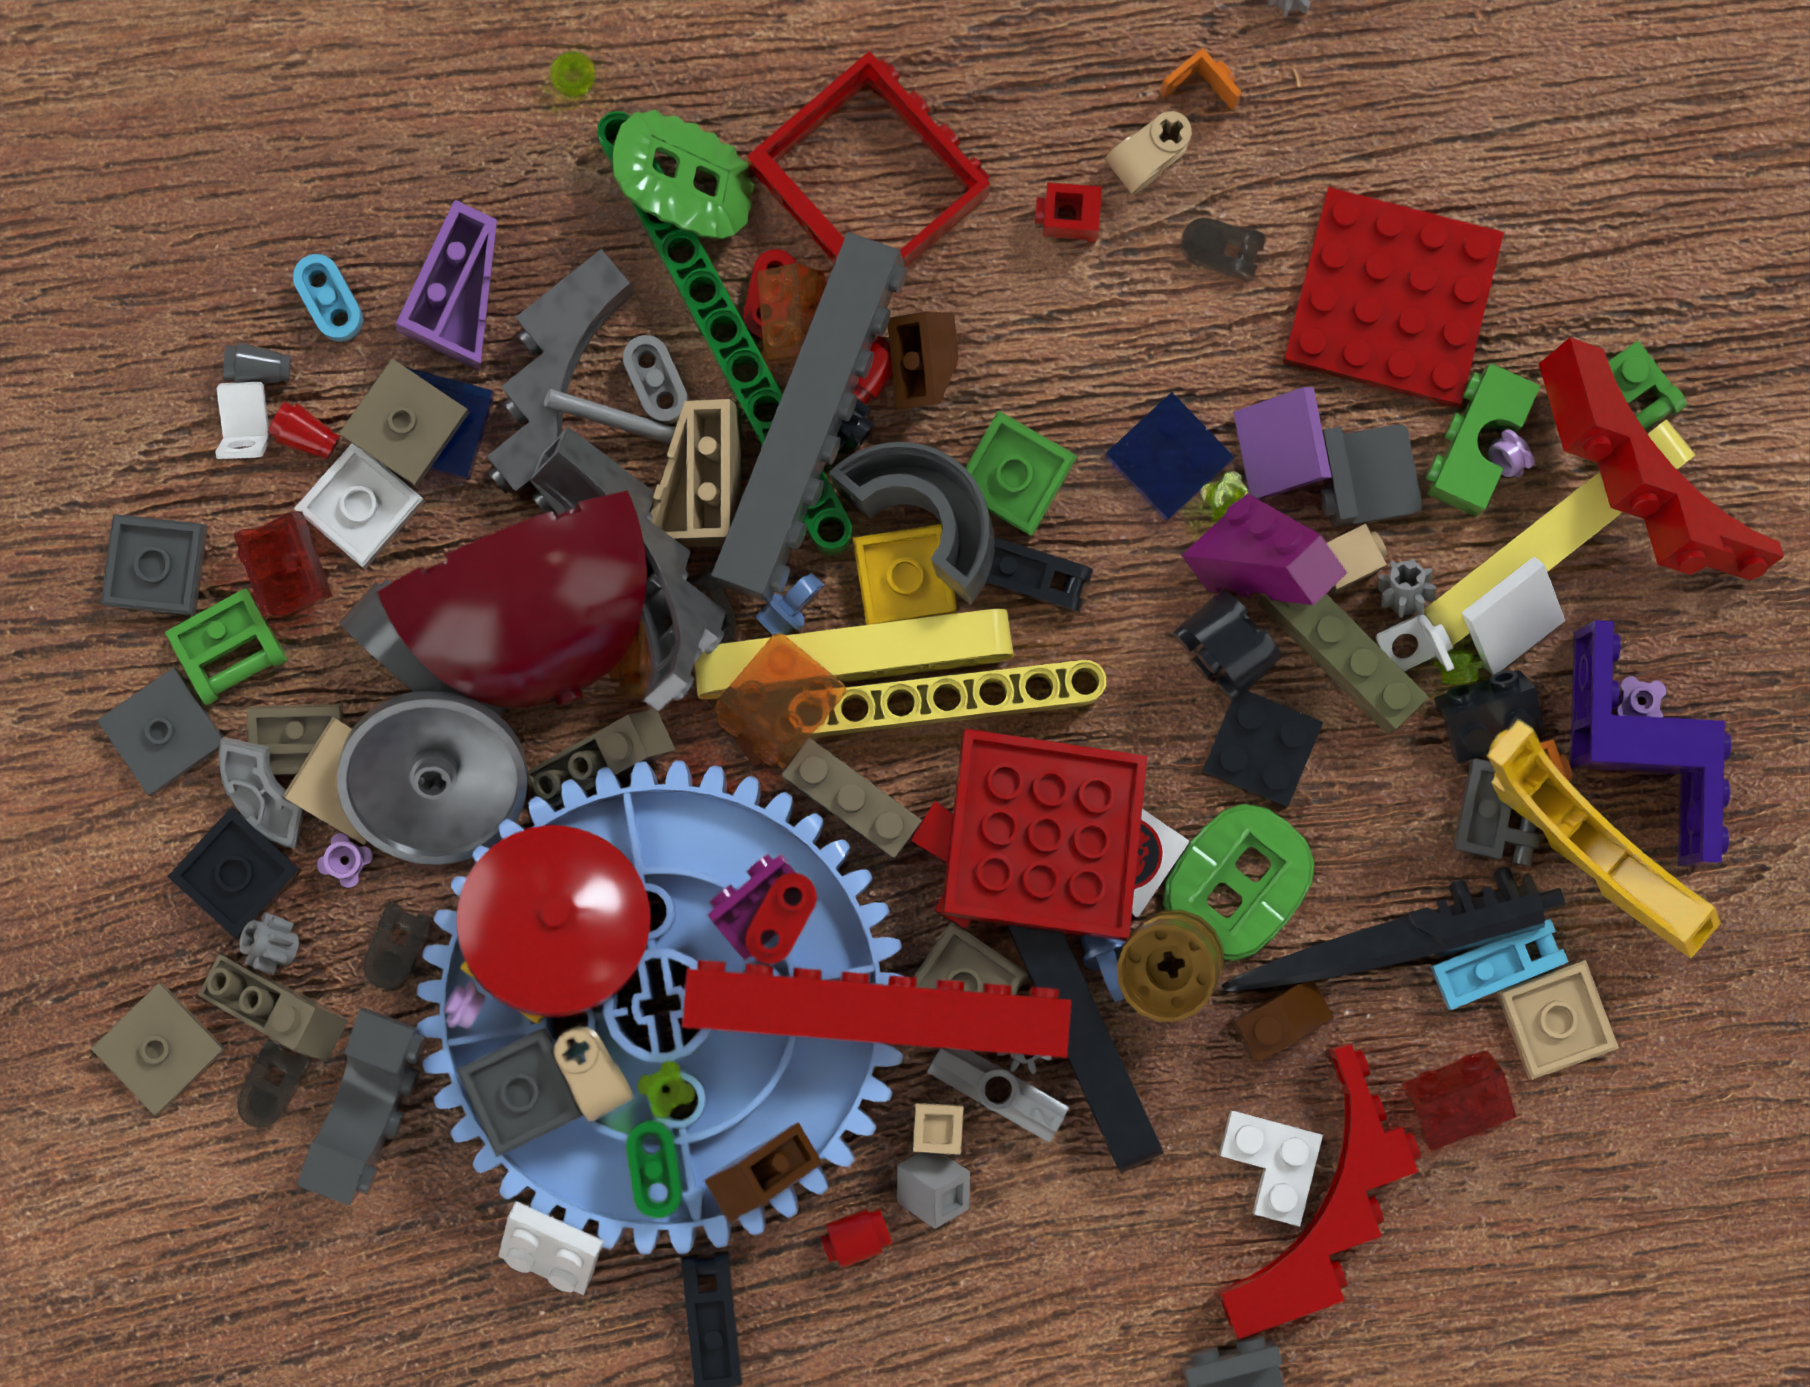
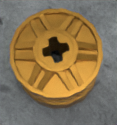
[1117,910,1224,1022]

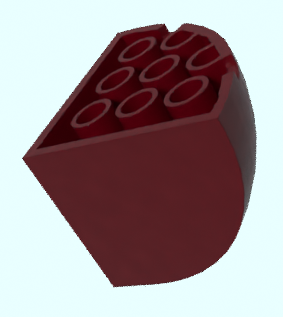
[377,490,647,708]

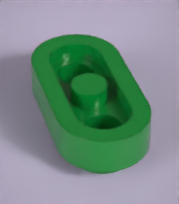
[626,1120,683,1218]

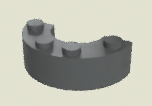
[829,442,994,605]
[339,579,508,717]
[296,1008,425,1206]

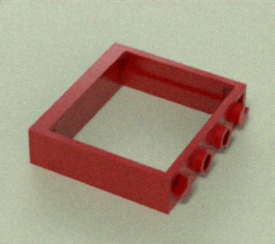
[746,51,990,267]

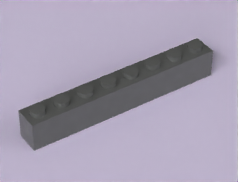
[711,232,907,603]

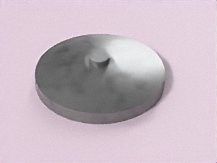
[337,691,528,865]

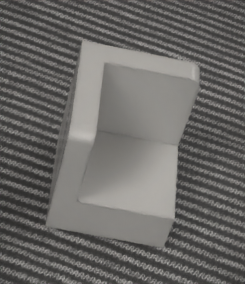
[897,1152,970,1229]

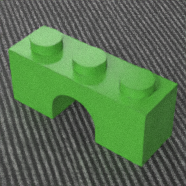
[1425,363,1540,517]

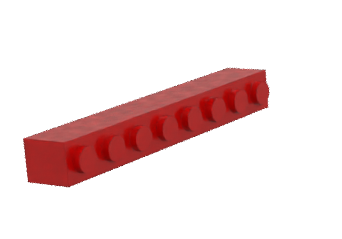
[681,960,1071,1058]

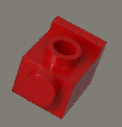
[1034,182,1102,243]

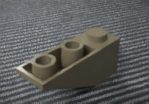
[527,709,675,809]
[198,954,349,1062]

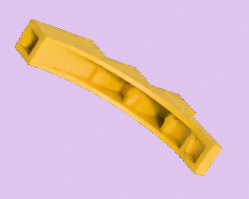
[1487,719,1721,959]

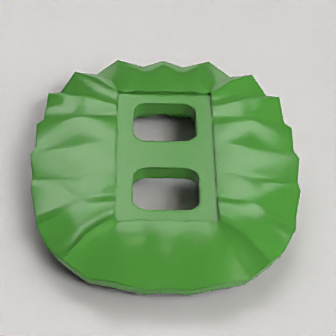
[612,110,755,239]
[1163,804,1315,962]

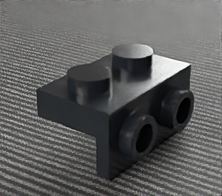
[1434,670,1545,764]

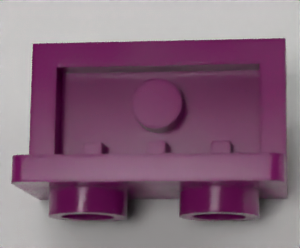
[707,853,818,961]

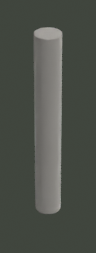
[544,389,676,445]

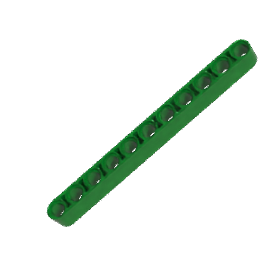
[597,111,852,556]

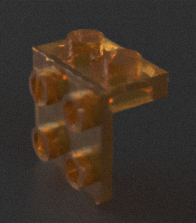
[713,633,846,769]

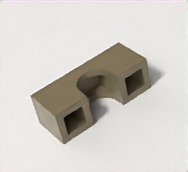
[782,738,922,861]

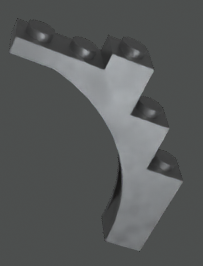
[487,249,634,515]
[531,427,726,711]

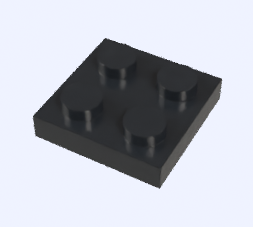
[1201,691,1323,808]
[167,807,302,939]

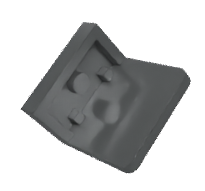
[1321,424,1422,529]
[1180,1336,1284,1387]

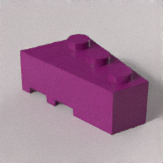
[1181,493,1347,605]

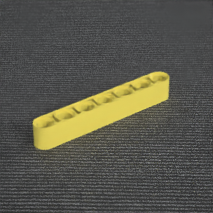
[1424,419,1696,646]
[694,609,1014,699]
[788,660,1106,738]

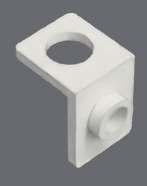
[215,382,271,459]
[1376,614,1454,671]

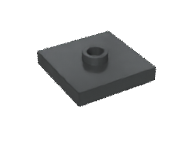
[100,514,208,616]
[97,667,224,796]
[456,1027,584,1157]

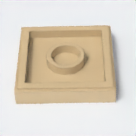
[1496,960,1619,1080]

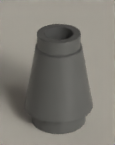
[223,341,291,384]

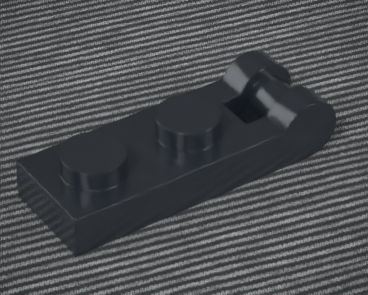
[985,537,1093,614]
[681,1251,743,1387]

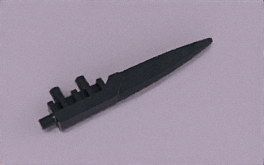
[1222,867,1565,991]

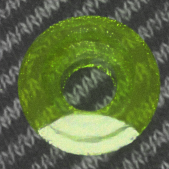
[550,51,596,97]

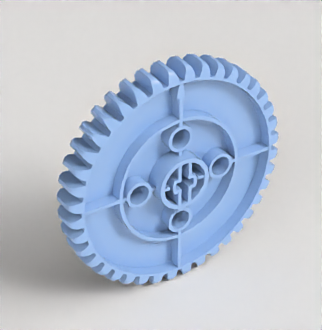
[417,760,903,1255]

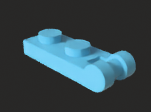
[1430,918,1569,1010]

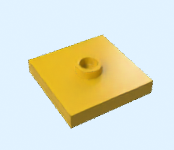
[853,524,958,625]

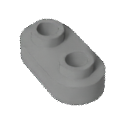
[623,335,688,424]

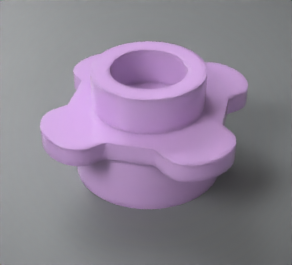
[1488,429,1535,477]
[1617,676,1666,718]
[317,833,373,888]
[444,981,486,1029]

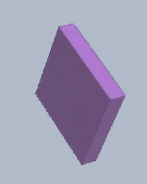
[1233,387,1332,500]

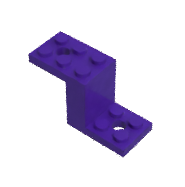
[1570,620,1731,867]

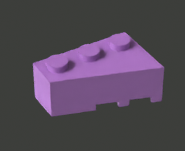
[396,200,497,371]

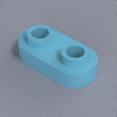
[293,254,363,342]

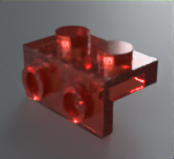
[234,511,333,618]
[1402,1051,1517,1152]

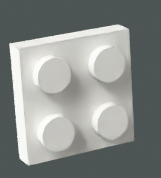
[498,1201,603,1295]

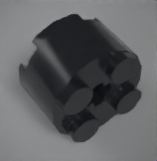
[1173,590,1282,702]

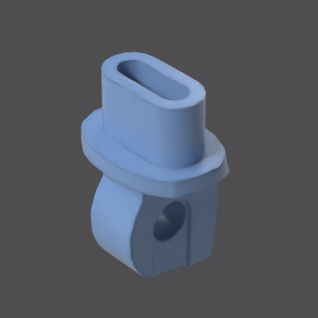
[755,573,825,637]
[1080,935,1126,1002]

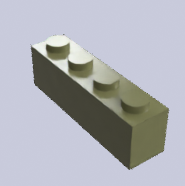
[1258,594,1429,734]

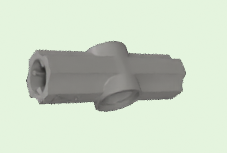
[927,1048,1069,1143]

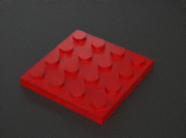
[1282,187,1504,408]
[941,729,1147,941]

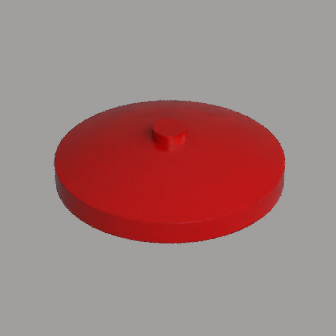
[457,825,650,1017]

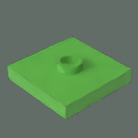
[965,411,1079,536]

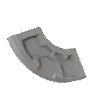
[219,737,304,849]

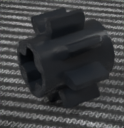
[836,398,875,454]

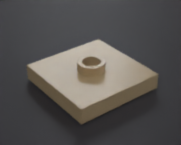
[283,717,367,845]

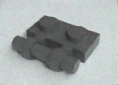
[1452,759,1541,867]

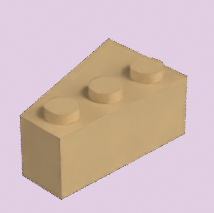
[651,399,742,547]

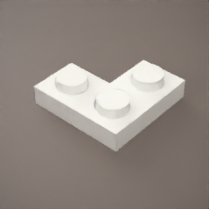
[1219,1110,1323,1227]

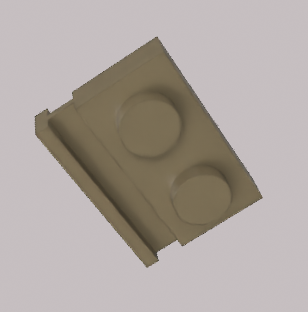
[246,704,344,775]

